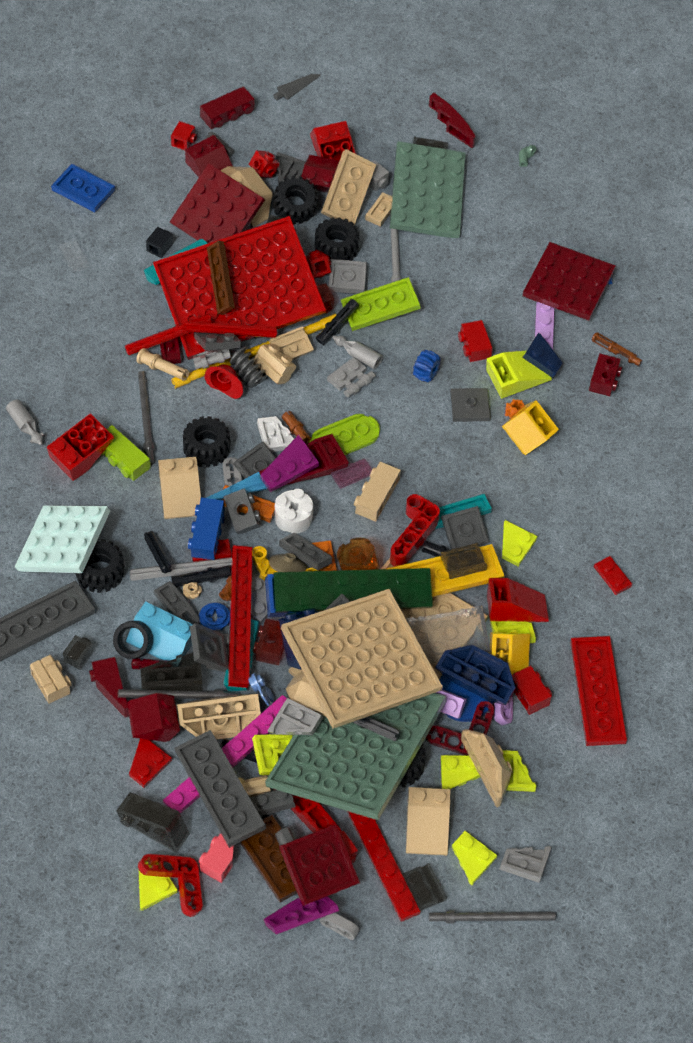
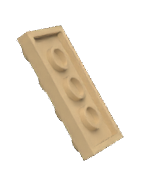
[321,149,376,225]

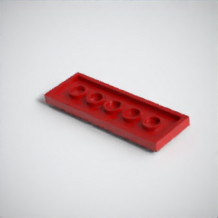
[570,636,627,746]

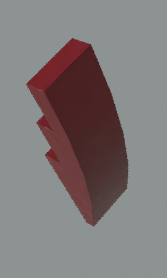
[429,92,476,148]

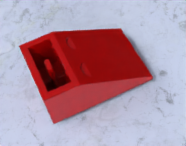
[310,121,356,161]
[46,413,114,481]
[487,578,549,622]

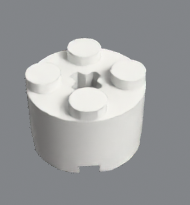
[275,488,313,534]

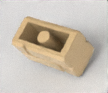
[254,344,296,384]
[30,655,72,704]

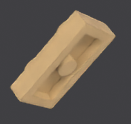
[365,192,392,227]

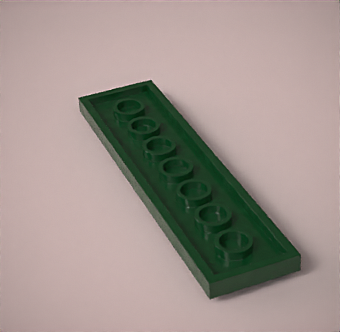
[273,568,433,613]

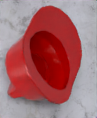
[205,364,243,399]

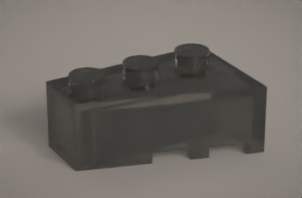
[140,652,203,691]
[116,792,190,853]

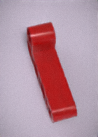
[390,494,440,567]

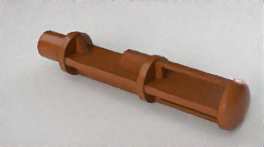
[592,332,642,366]

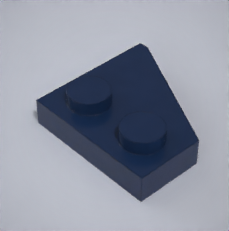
[522,333,562,378]

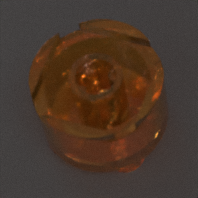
[337,538,380,570]

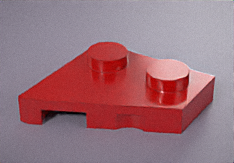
[129,739,172,788]

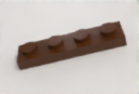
[207,240,235,315]

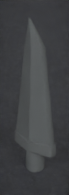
[273,74,321,100]

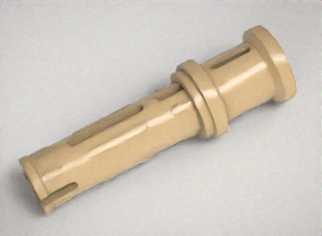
[137,348,189,381]

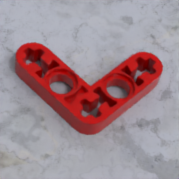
[138,854,203,917]

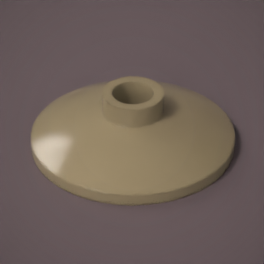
[269,553,307,572]

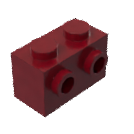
[589,353,622,397]

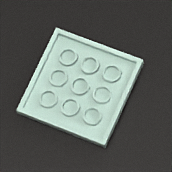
[15,506,110,573]

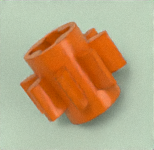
[505,399,525,418]

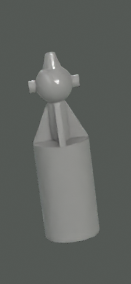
[332,336,383,370]
[6,399,44,445]

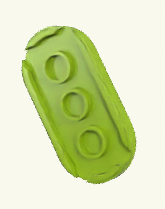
[310,414,380,455]

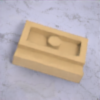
[269,326,314,360]

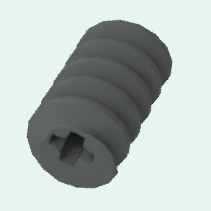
[230,346,268,388]

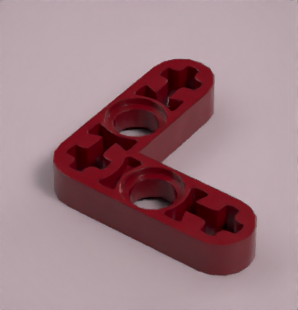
[425,701,494,756]

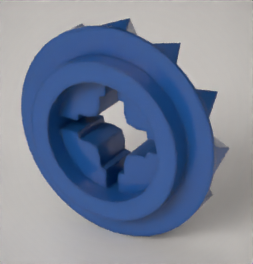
[199,603,230,631]

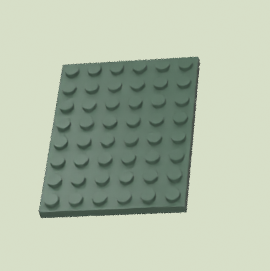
[265,693,446,820]

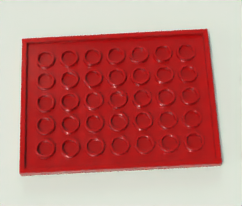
[153,216,326,360]

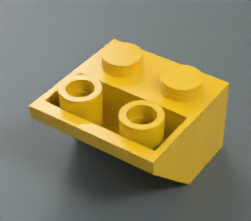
[502,400,559,455]
[489,632,530,674]

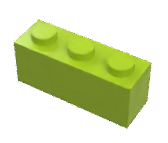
[101,425,150,481]

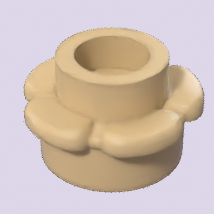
[182,582,202,599]

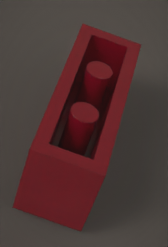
[200,86,255,129]

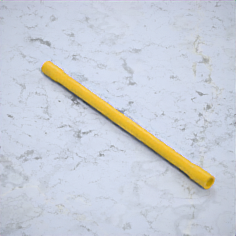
[171,314,336,389]

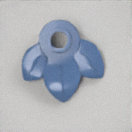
[248,673,275,706]

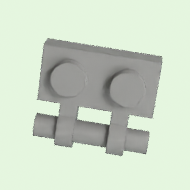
[193,349,231,369]
[327,357,375,397]

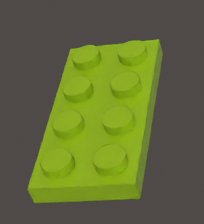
[340,277,421,331]

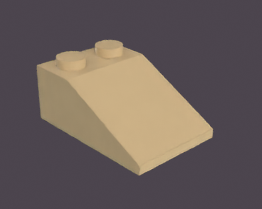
[158,457,201,519]
[406,787,450,856]

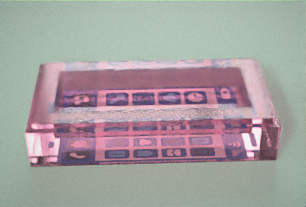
[331,459,372,489]

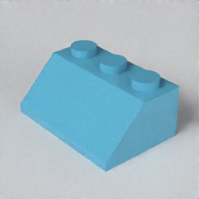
[126,601,193,667]

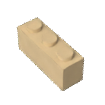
[354,462,401,522]

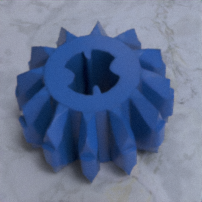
[413,350,441,382]

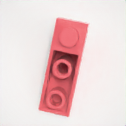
[199,833,234,883]

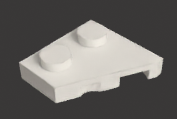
[257,416,294,452]

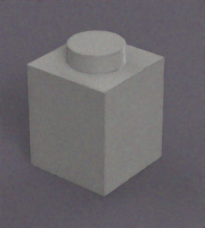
[369,160,389,191]

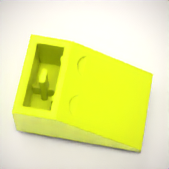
[486,351,552,399]

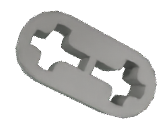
[223,457,241,486]
[319,913,359,940]

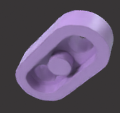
[494,696,513,725]

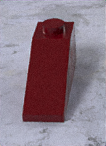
[89,657,129,718]

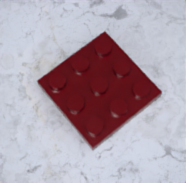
[279,824,360,906]

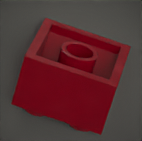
[185,135,233,177]
[301,155,339,193]
[127,693,180,742]

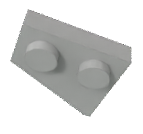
[268,698,323,735]
[500,846,551,883]

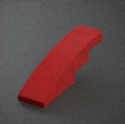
[273,789,342,833]

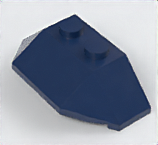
[435,645,516,706]

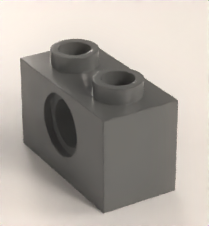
[223,488,261,534]

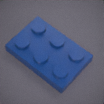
[51,164,115,213]

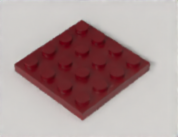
[170,163,265,243]
[522,242,616,320]

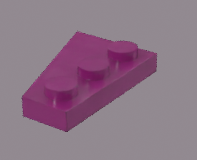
[260,434,319,492]
[264,896,339,934]

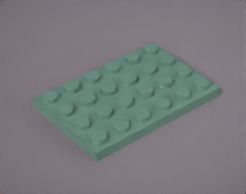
[389,141,465,238]

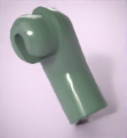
[519,145,537,167]

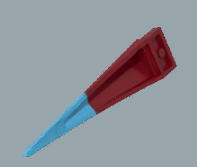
[206,434,349,500]

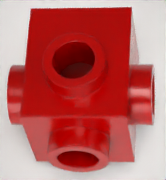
[249,150,280,178]
[305,250,331,278]

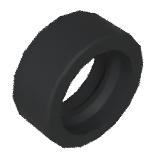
[113,621,153,659]

